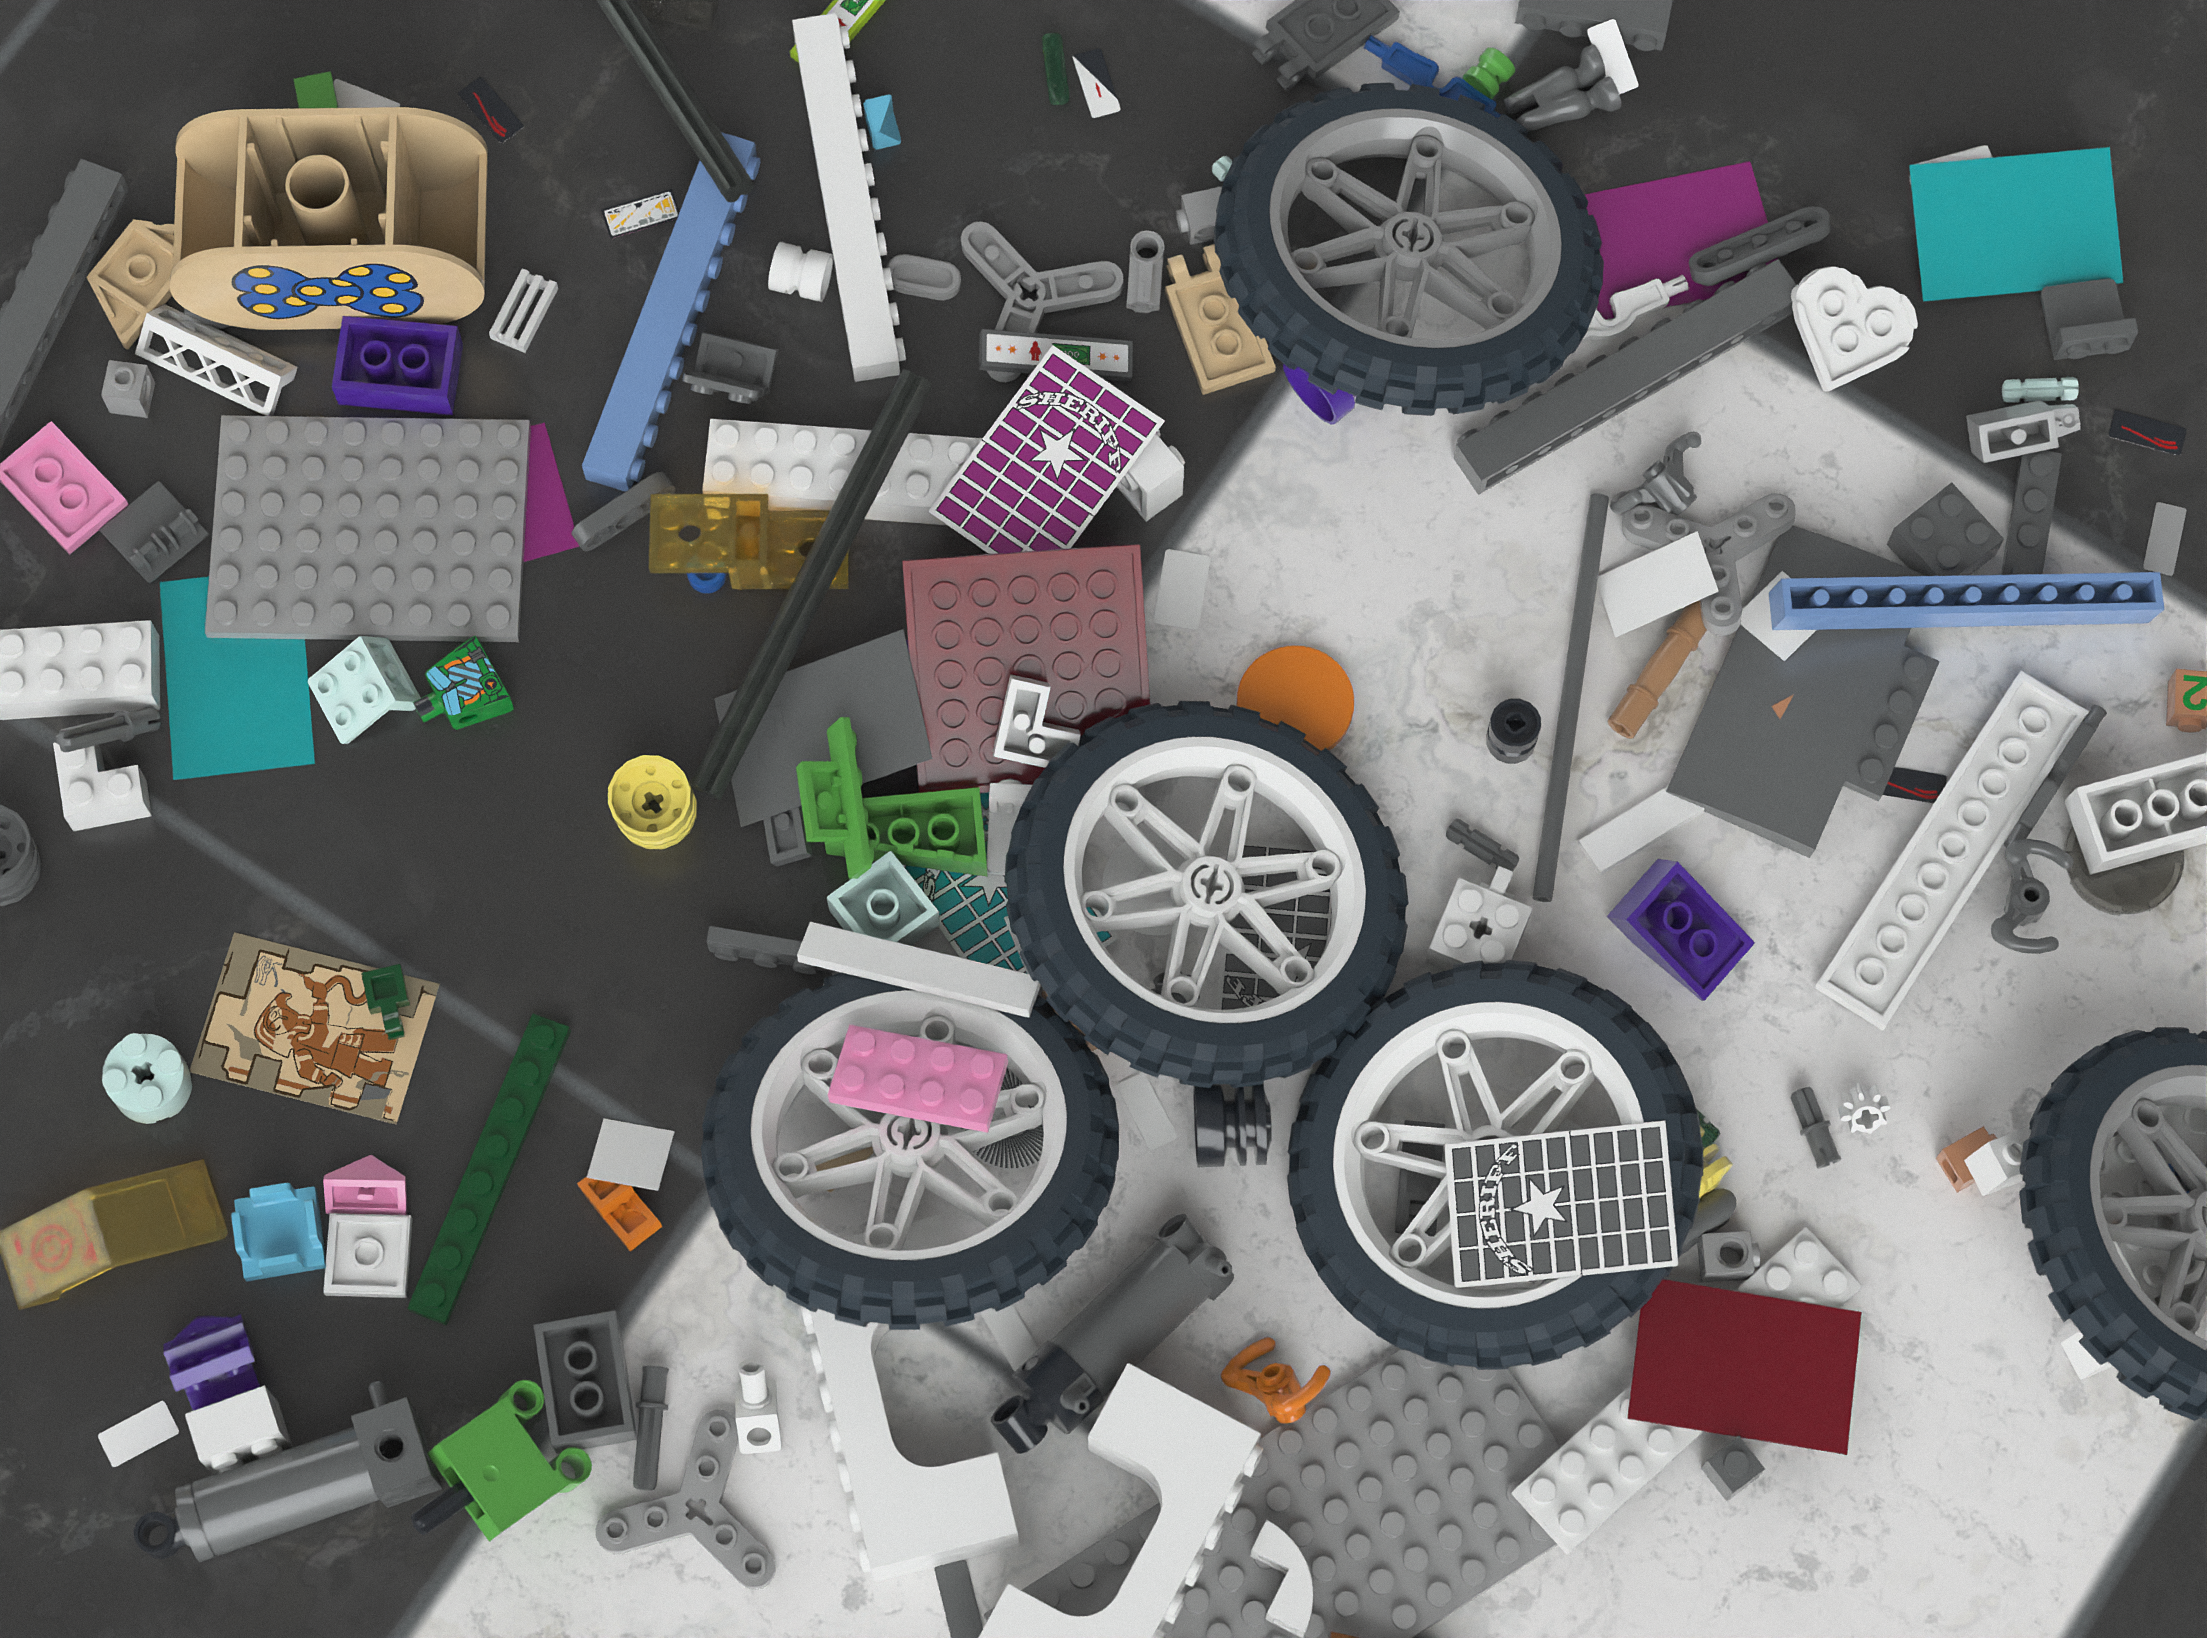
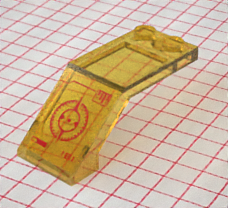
[0,1159,228,1310]

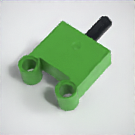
[411,1380,592,1542]

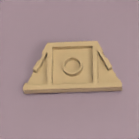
[87,219,174,350]

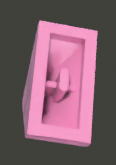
[323,1155,408,1215]

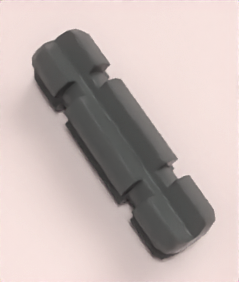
[1446,819,1519,871]

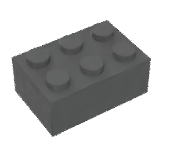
[534,1310,637,1454]

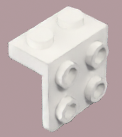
[986,780,1032,875]

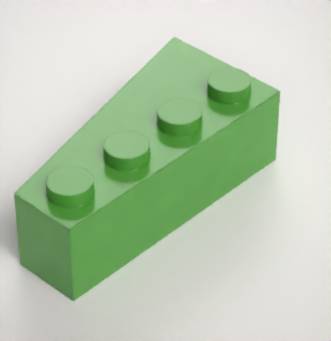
[824,787,988,877]

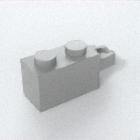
[1966,400,2081,463]

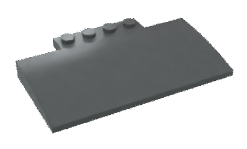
[1666,526,1940,858]

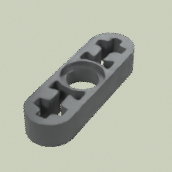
[571,472,676,551]

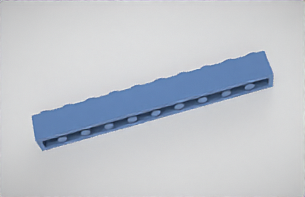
[582,132,761,492]
[1768,572,2165,630]

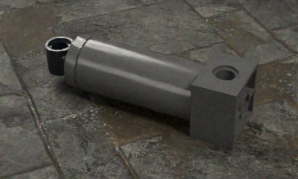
[133,1381,442,1562]

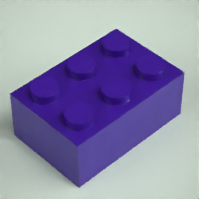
[332,316,463,415]

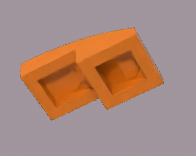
[577,1176,662,1251]

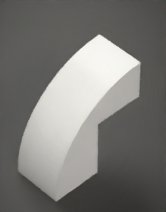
[1250,1520,1313,1638]

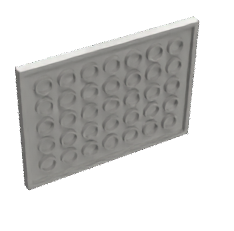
[205,415,531,642]

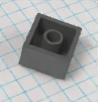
[1887,482,2004,576]

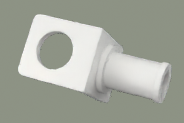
[735,1359,781,1454]

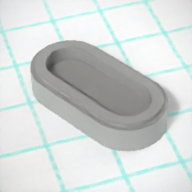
[886,254,961,300]

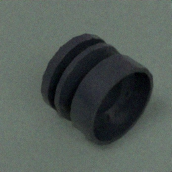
[1193,1084,1272,1168]

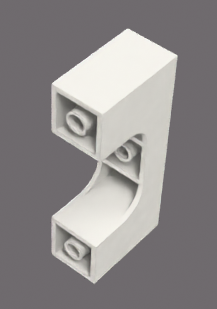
[801,1214,1019,1582]
[979,1363,1263,1638]

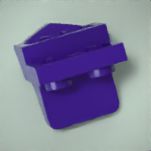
[163,1314,261,1411]

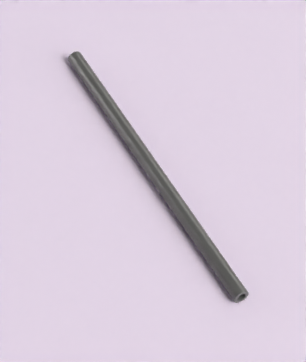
[1532,493,1609,902]

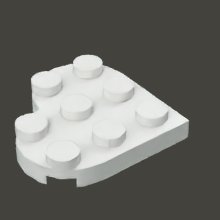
[1791,266,1918,391]

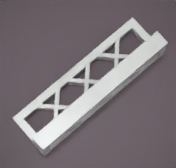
[135,304,298,416]

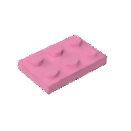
[0,421,129,555]

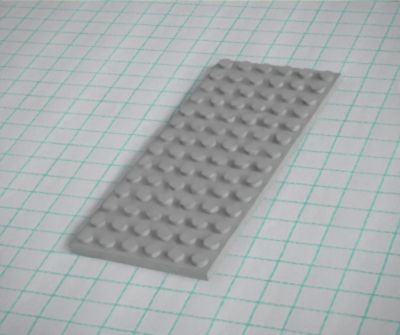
[983,1349,1561,1638]

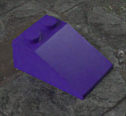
[1606,859,1755,1001]

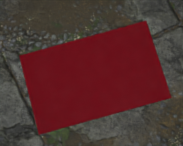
[1627,1279,1862,1455]

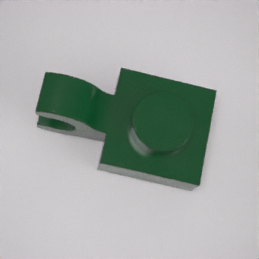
[361,964,410,1040]

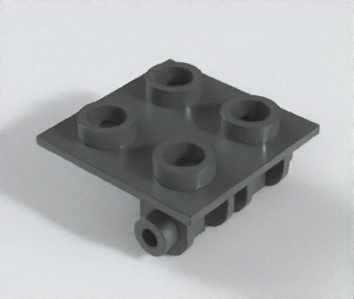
[99,481,209,584]

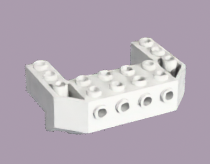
[1964,1126,2204,1380]

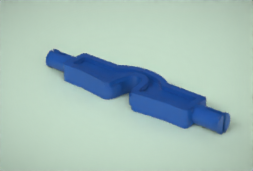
[1364,35,1501,118]

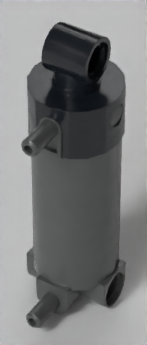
[990,1214,1234,1454]

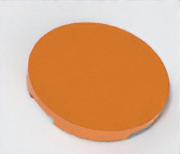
[1236,645,1354,751]

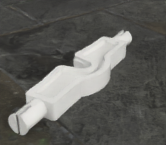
[1580,275,1689,344]

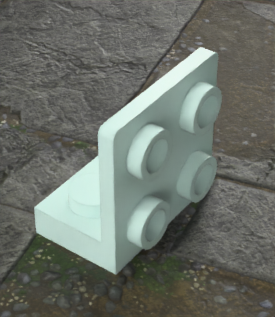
[308,636,421,744]

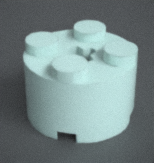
[102,1033,192,1124]

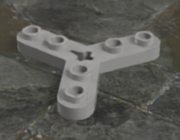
[961,222,1123,382]
[1622,493,1796,636]
[595,1410,776,1590]

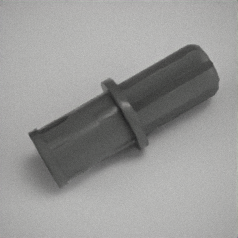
[1790,1087,1842,1169]

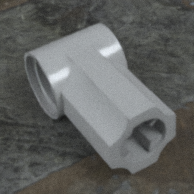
[1126,230,1165,313]

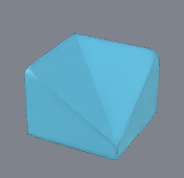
[863,95,901,150]

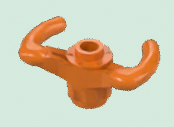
[1221,1337,1331,1424]

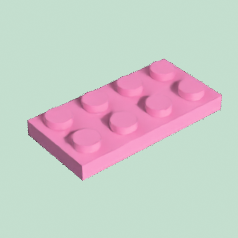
[828,1025,1008,1133]

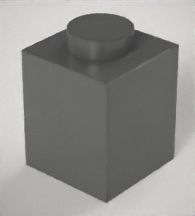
[1701,1436,1765,1501]

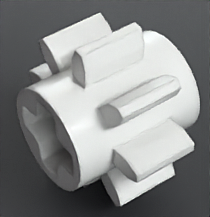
[1838,1083,1890,1134]

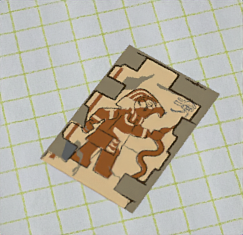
[189,932,440,1124]

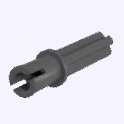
[55,706,161,753]
[633,1366,669,1491]

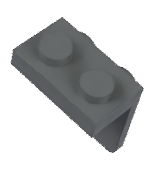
[2040,278,2138,360]
[682,332,779,404]

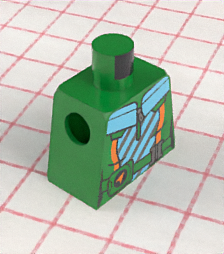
[413,635,514,729]

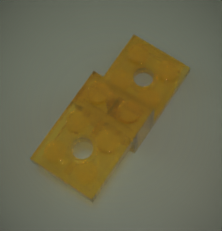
[649,494,849,589]

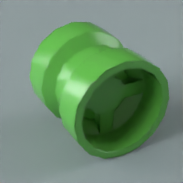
[1463,47,1515,100]

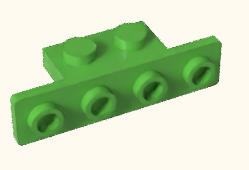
[796,717,874,879]

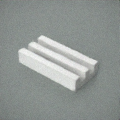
[489,268,558,353]

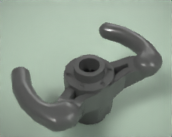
[1609,432,1702,516]
[1991,839,2074,954]

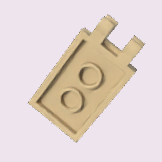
[1165,244,1276,395]

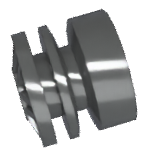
[0,805,42,906]

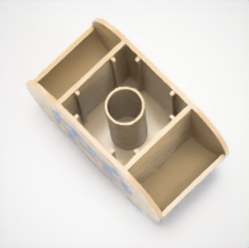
[170,107,488,330]

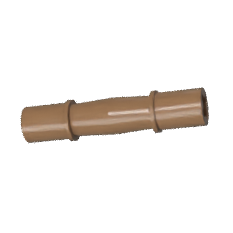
[1607,600,1707,739]

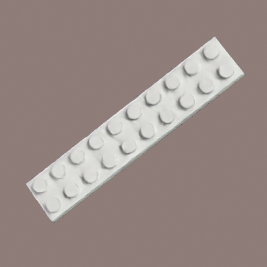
[1815,670,2088,1030]
[1511,1227,1863,1555]

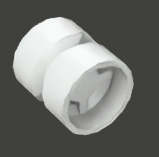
[768,242,833,302]

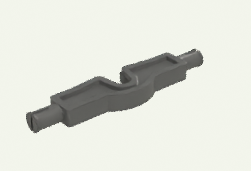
[2004,705,2107,848]

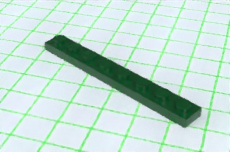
[407,1013,571,1326]

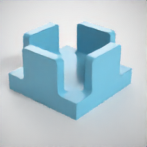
[231,1183,326,1282]

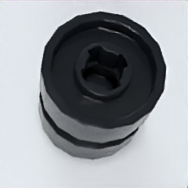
[1486,698,1541,764]

